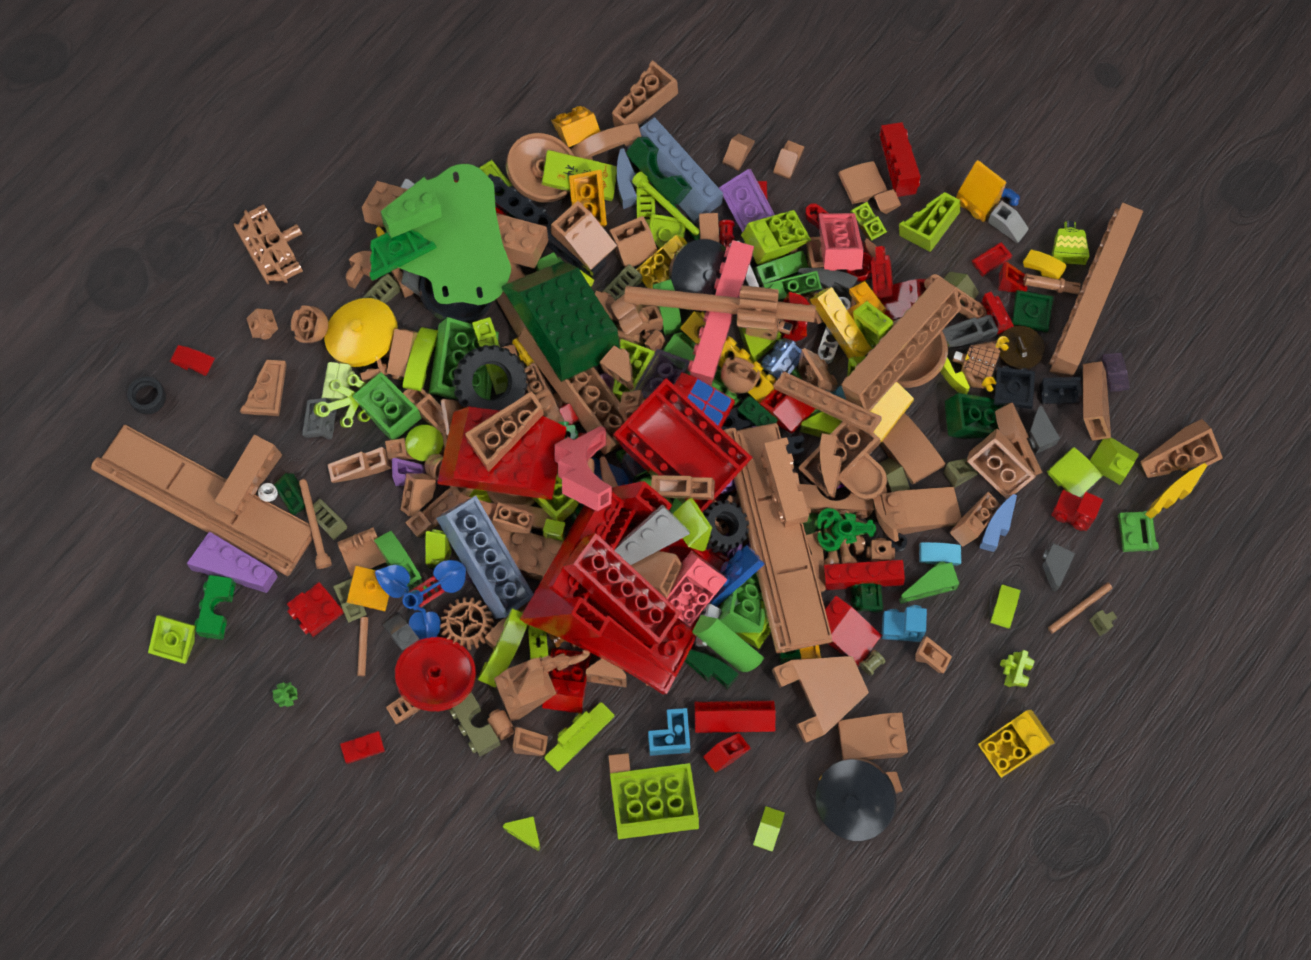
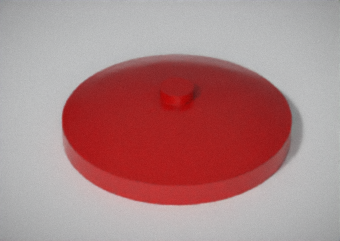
[395,637,476,711]

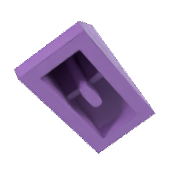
[392,458,425,486]

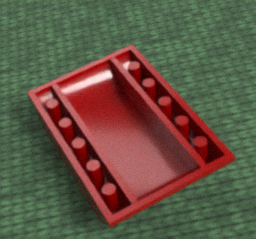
[613,378,753,513]
[437,407,567,500]

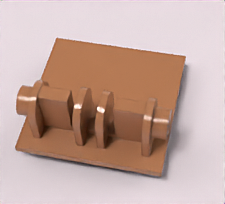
[337,528,386,577]

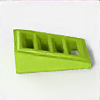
[636,188,655,226]
[543,519,565,542]

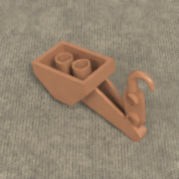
[494,650,590,721]

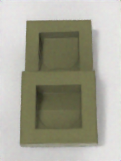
[333,578,367,623]

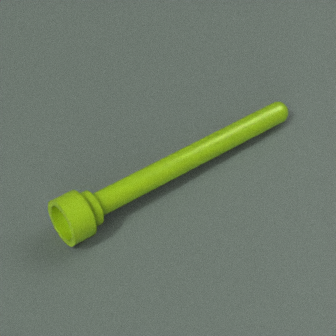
[632,172,699,235]

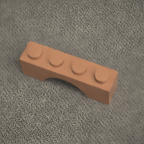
[797,484,873,518]

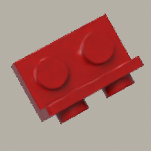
[981,292,1014,334]

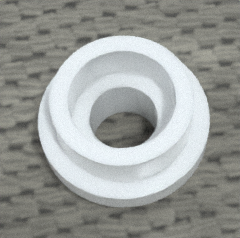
[258,483,278,502]

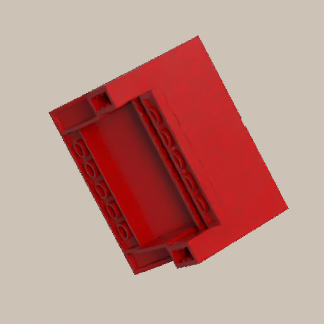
[520,481,730,694]

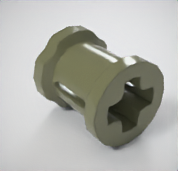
[859,650,886,676]

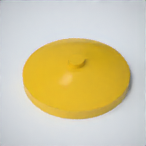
[324,298,398,367]

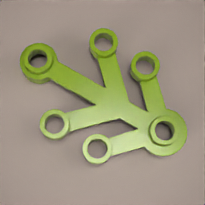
[313,374,370,428]

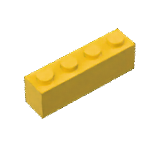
[810,287,872,359]

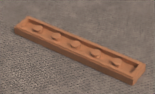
[773,371,882,434]

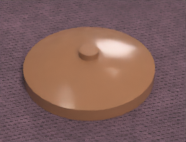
[506,133,574,202]
[874,318,948,388]

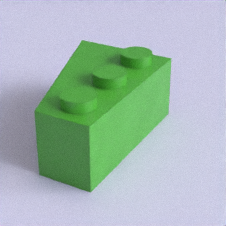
[381,177,442,238]

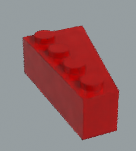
[879,122,921,197]

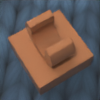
[642,330,666,355]

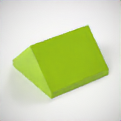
[673,498,712,551]

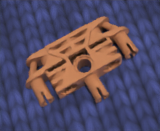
[233,204,303,284]

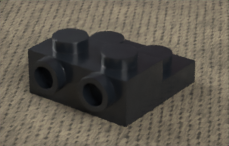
[994,366,1035,409]

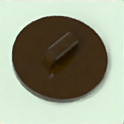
[999,326,1044,370]

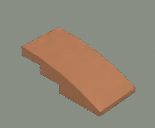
[880,413,946,485]

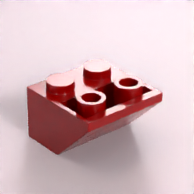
[759,389,816,434]

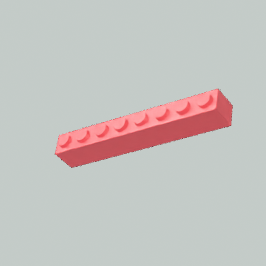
[688,240,754,385]

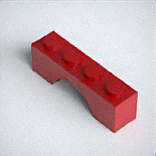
[824,560,905,590]

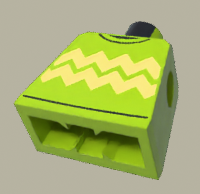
[1051,221,1089,265]

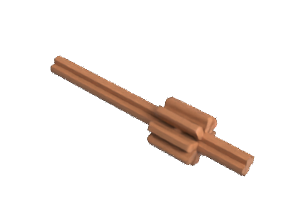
[624,286,816,331]

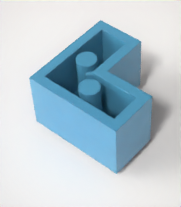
[881,605,927,642]
[648,708,690,756]

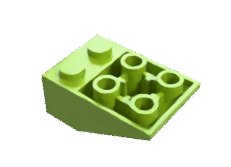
[741,210,811,265]

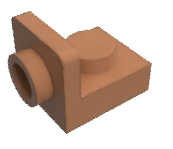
[360,359,388,384]

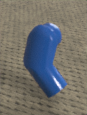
[1001,188,1020,206]

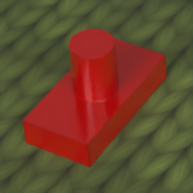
[340,731,385,764]

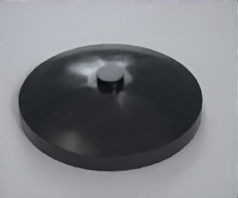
[669,239,727,313]
[419,276,493,324]
[816,758,897,841]

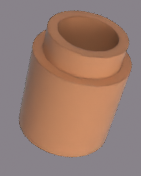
[487,709,515,740]

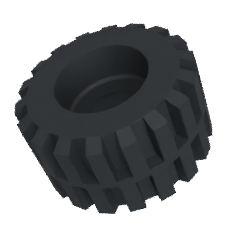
[703,500,749,553]

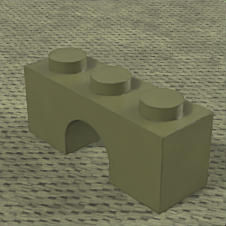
[448,692,501,757]

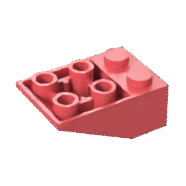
[666,551,727,626]

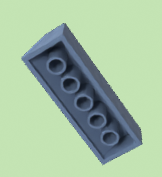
[627,118,723,224]
[436,496,534,619]

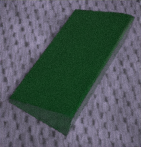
[274,473,305,516]

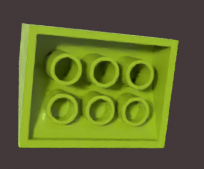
[610,763,699,839]

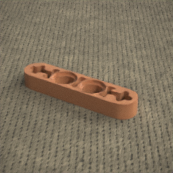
[924,274,987,319]

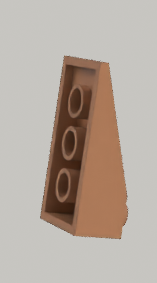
[881,487,962,537]

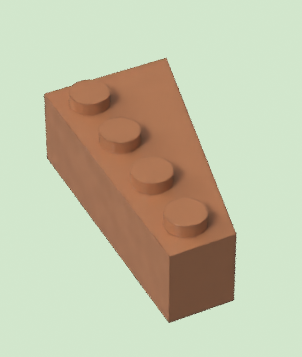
[612,60,678,127]
[465,391,544,472]
[215,435,282,516]
[760,437,809,527]

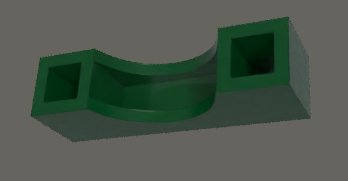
[626,136,692,205]

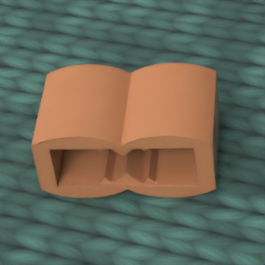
[611,294,650,337]

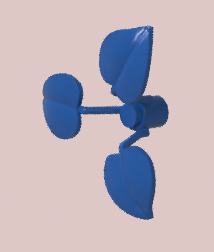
[375,560,466,640]

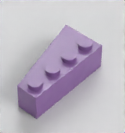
[187,532,278,593]

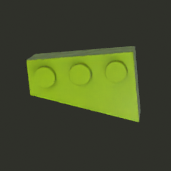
[613,339,657,402]

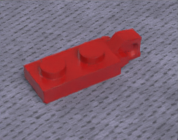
[871,246,894,299]

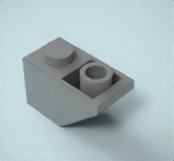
[988,201,1029,243]

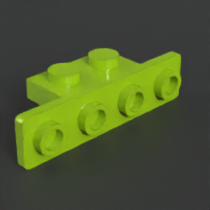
[545,702,614,772]

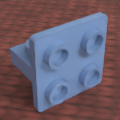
[762,338,801,380]

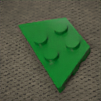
[370,230,437,281]

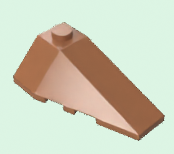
[1140,419,1223,478]

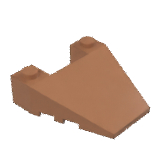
[772,656,869,743]

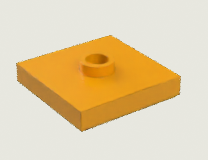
[347,566,389,611]

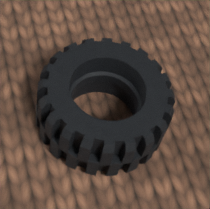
[453,345,528,411]

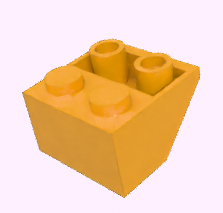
[551,106,600,147]

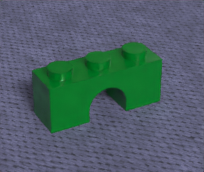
[195,575,236,640]

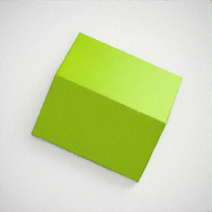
[148,615,195,664]

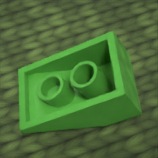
[352,372,421,440]

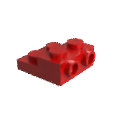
[287,582,344,637]

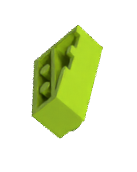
[899,192,960,252]

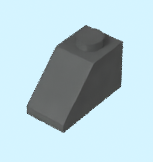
[1027,406,1060,454]
[1042,543,1075,592]
[383,613,419,652]

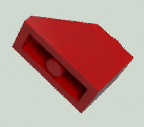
[704,733,751,773]

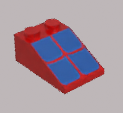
[674,372,735,428]

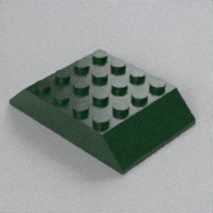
[501,261,620,382]

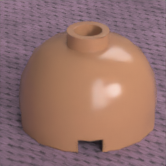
[291,306,328,343]
[721,357,760,393]

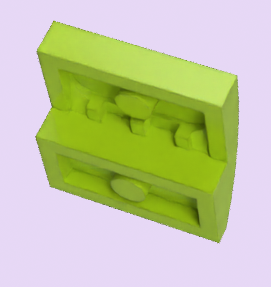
[1047,447,1103,497]

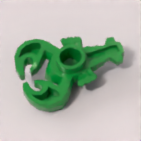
[817,508,876,552]

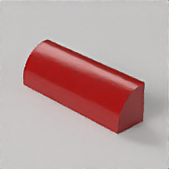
[695,701,776,733]

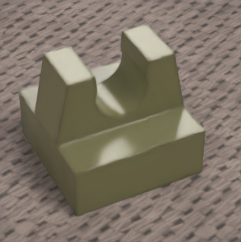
[1090,610,1117,636]

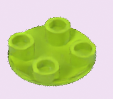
[405,425,443,461]

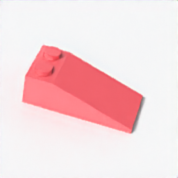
[818,213,863,271]

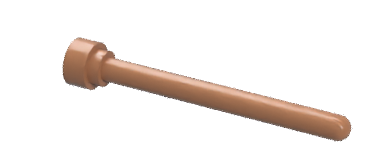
[299,479,332,569]

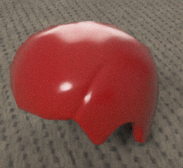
[846,252,872,281]

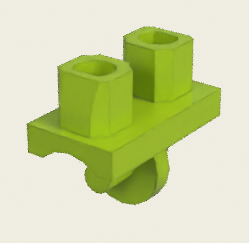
[1000,650,1034,687]

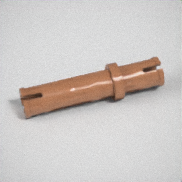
[1023,274,1081,294]

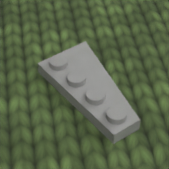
[615,504,690,565]

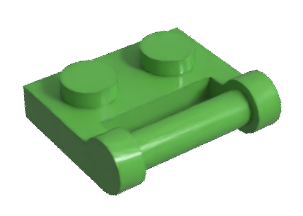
[1118,511,1159,552]

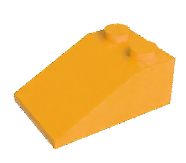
[956,160,1006,222]

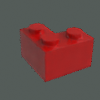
[1051,490,1104,531]

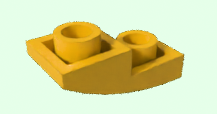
[1023,250,1066,279]

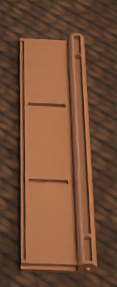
[724,423,832,653]
[91,425,313,576]

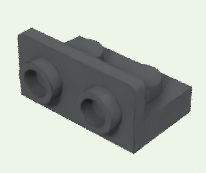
[302,398,337,440]

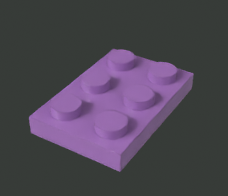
[719,169,775,233]

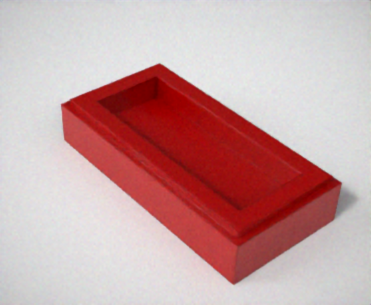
[972,242,1013,277]

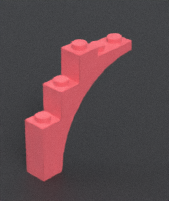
[555,426,612,511]

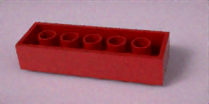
[562,533,681,646]

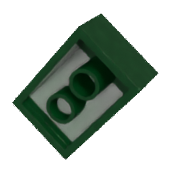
[944,393,1004,439]

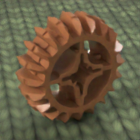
[440,597,494,650]

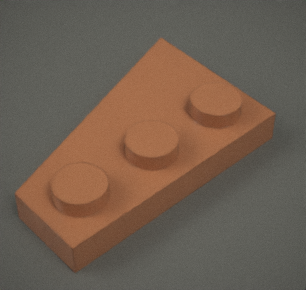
[240,360,286,416]

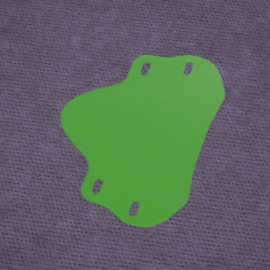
[399,164,511,305]

